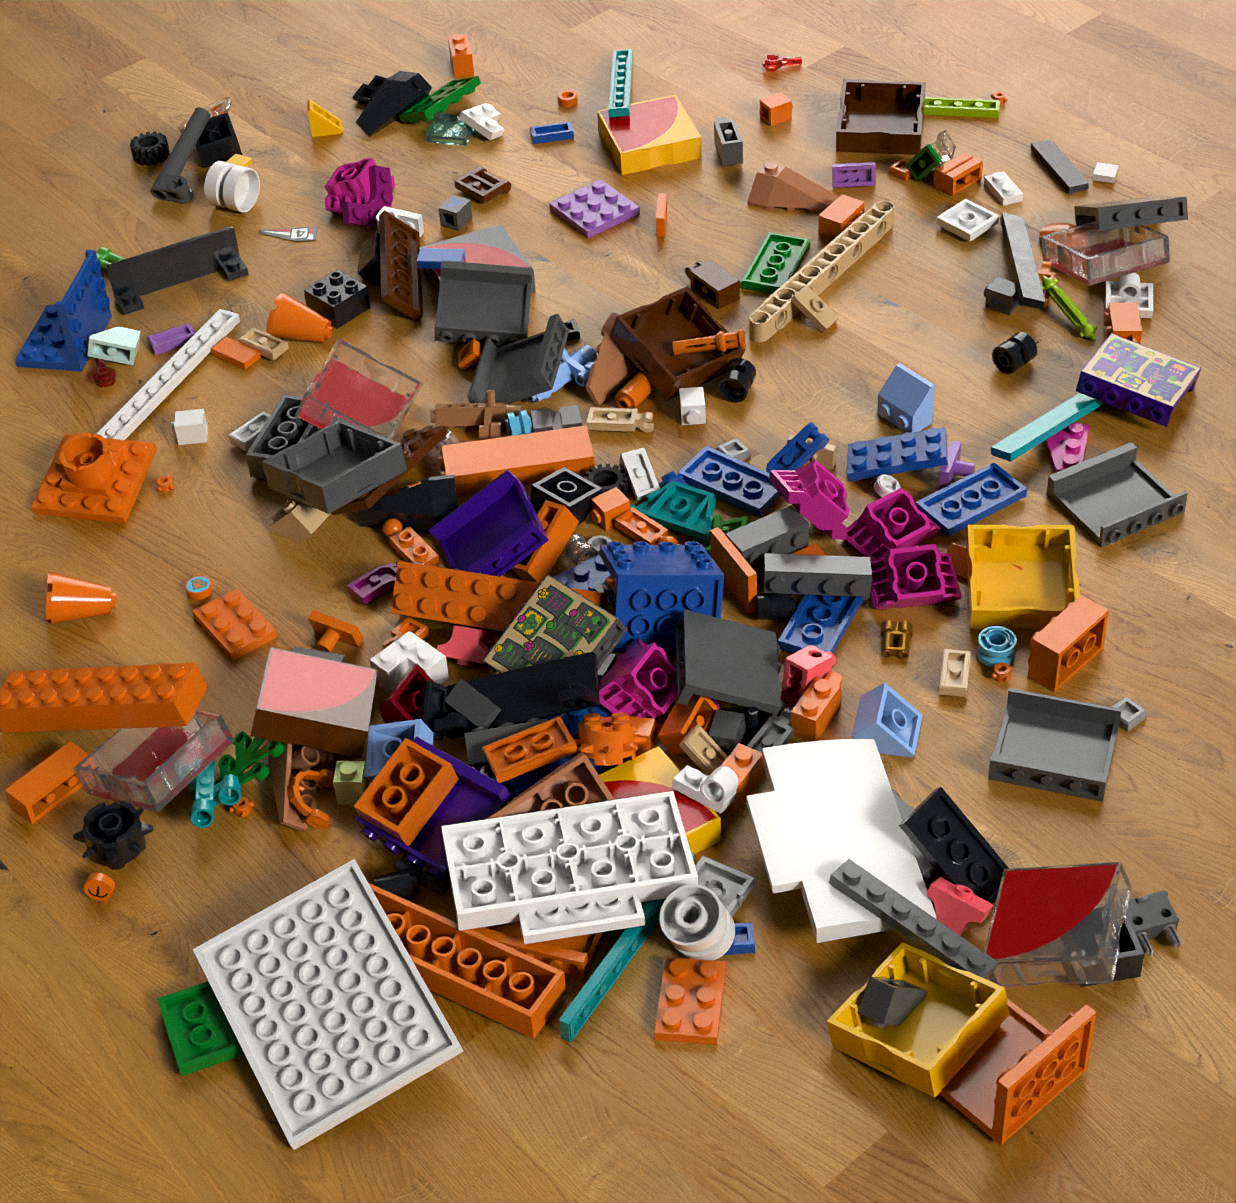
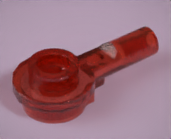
[762,54,802,72]
[93,358,116,387]

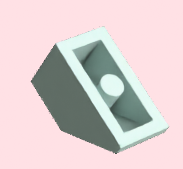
[87,326,140,365]

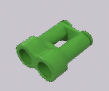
[96,247,125,271]

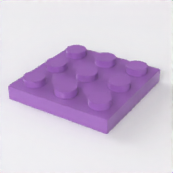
[549,180,640,238]

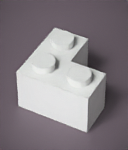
[370,631,449,694]

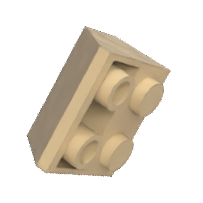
[268,498,331,542]

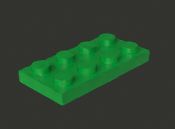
[399,76,481,124]

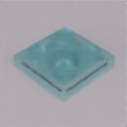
[426,113,474,146]

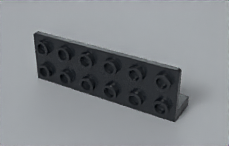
[106,226,249,315]
[434,652,600,739]

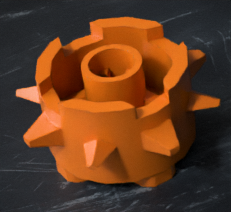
[574,712,646,766]

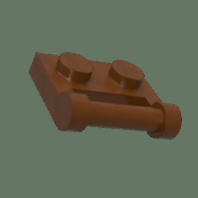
[454,167,511,203]

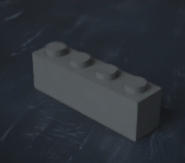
[763,553,872,597]

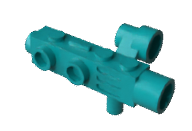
[189,755,242,828]

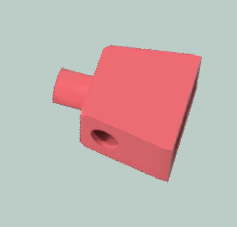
[780,645,836,707]

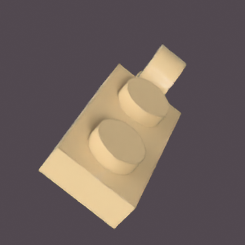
[586,407,654,433]

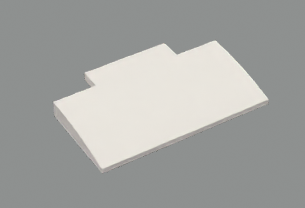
[746,739,936,943]
[441,791,698,944]

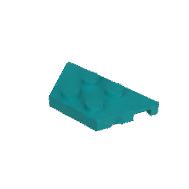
[630,481,716,541]

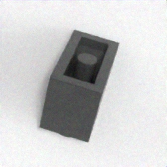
[858,977,928,1029]

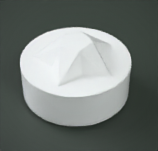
[874,474,900,497]

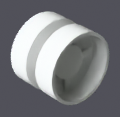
[204,161,260,213]
[660,884,735,961]

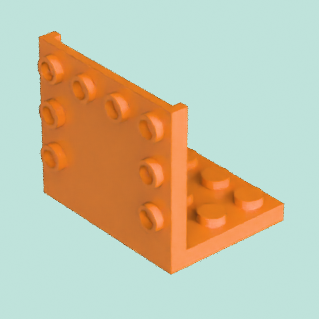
[939,998,1097,1145]

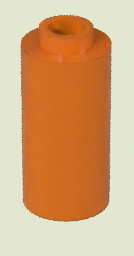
[615,371,656,409]

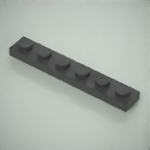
[829,859,998,979]

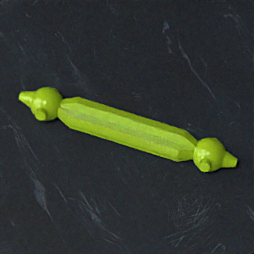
[1041,276,1097,340]

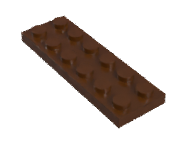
[379,210,423,321]
[332,425,448,515]

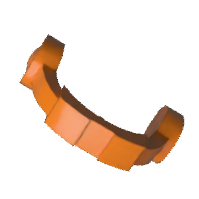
[288,769,335,829]

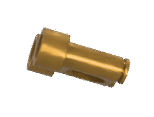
[880,620,913,659]

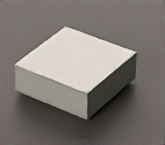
[1092,162,1119,184]

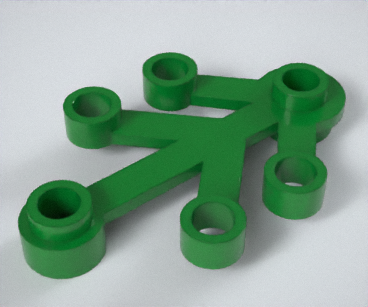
[214,731,285,786]

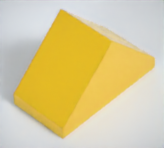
[307,99,343,137]

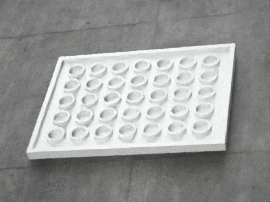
[193,859,463,1150]

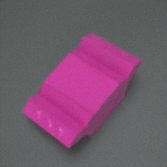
[324,158,395,215]
[769,459,849,539]
[846,487,942,562]
[870,544,962,610]
[599,638,677,719]

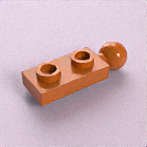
[615,507,678,545]
[382,518,439,566]

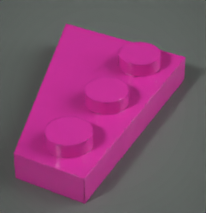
[1044,423,1090,473]

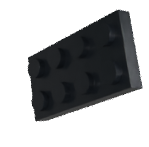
[899,787,1011,904]

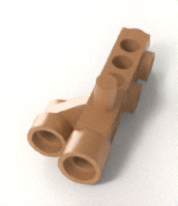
[430,390,523,439]

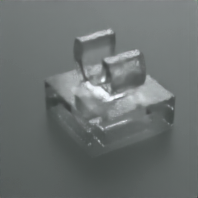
[932,130,956,161]

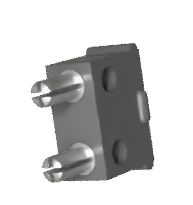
[1117,891,1183,956]

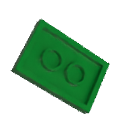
[157,981,242,1077]

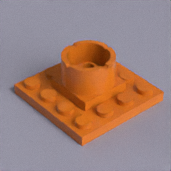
[31,433,157,524]

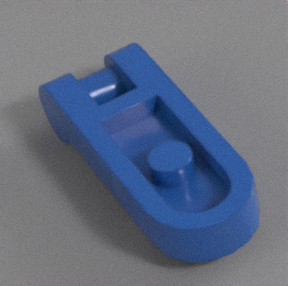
[766,422,829,473]

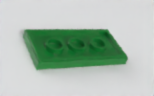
[740,232,811,294]

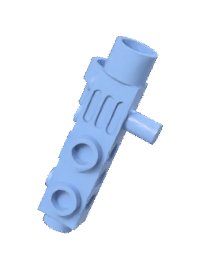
[526,345,597,403]

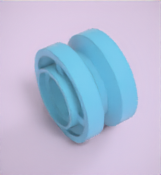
[505,410,533,436]
[977,626,1017,668]

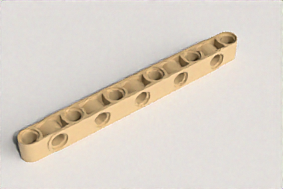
[749,201,894,342]

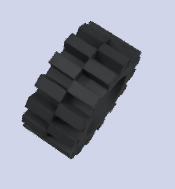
[130,131,170,166]
[583,464,629,497]

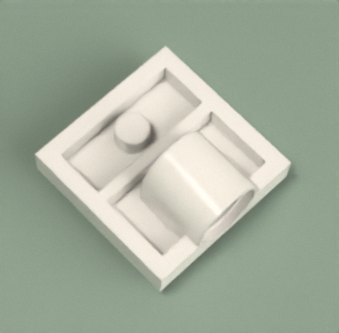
[1105,272,1153,319]

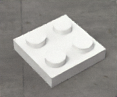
[936,199,999,241]

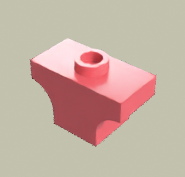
[437,626,489,666]
[926,877,994,935]

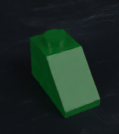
[905,144,945,182]

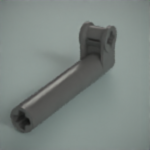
[150,107,211,204]

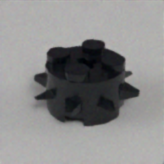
[73,801,153,870]

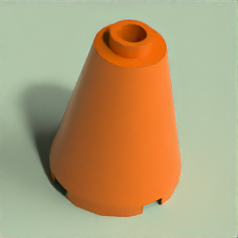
[267,293,333,343]
[46,572,117,624]

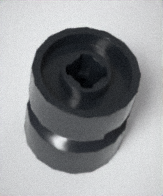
[992,332,1037,374]
[718,358,756,403]

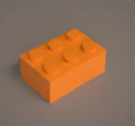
[1028,595,1109,693]
[354,738,459,846]

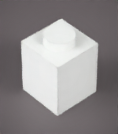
[679,387,706,425]
[171,409,208,445]

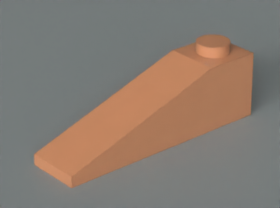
[748,161,839,213]
[585,313,638,406]
[268,740,334,832]
[487,752,615,819]

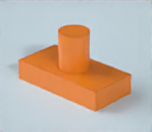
[308,610,364,653]

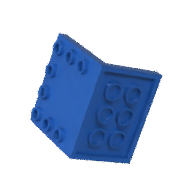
[15,250,112,372]
[599,542,724,652]

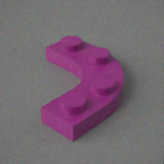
[342,165,393,228]
[347,562,425,605]

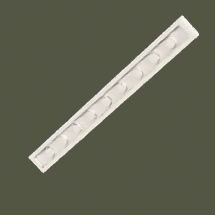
[97,309,240,440]

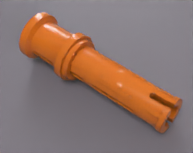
[673,328,746,356]

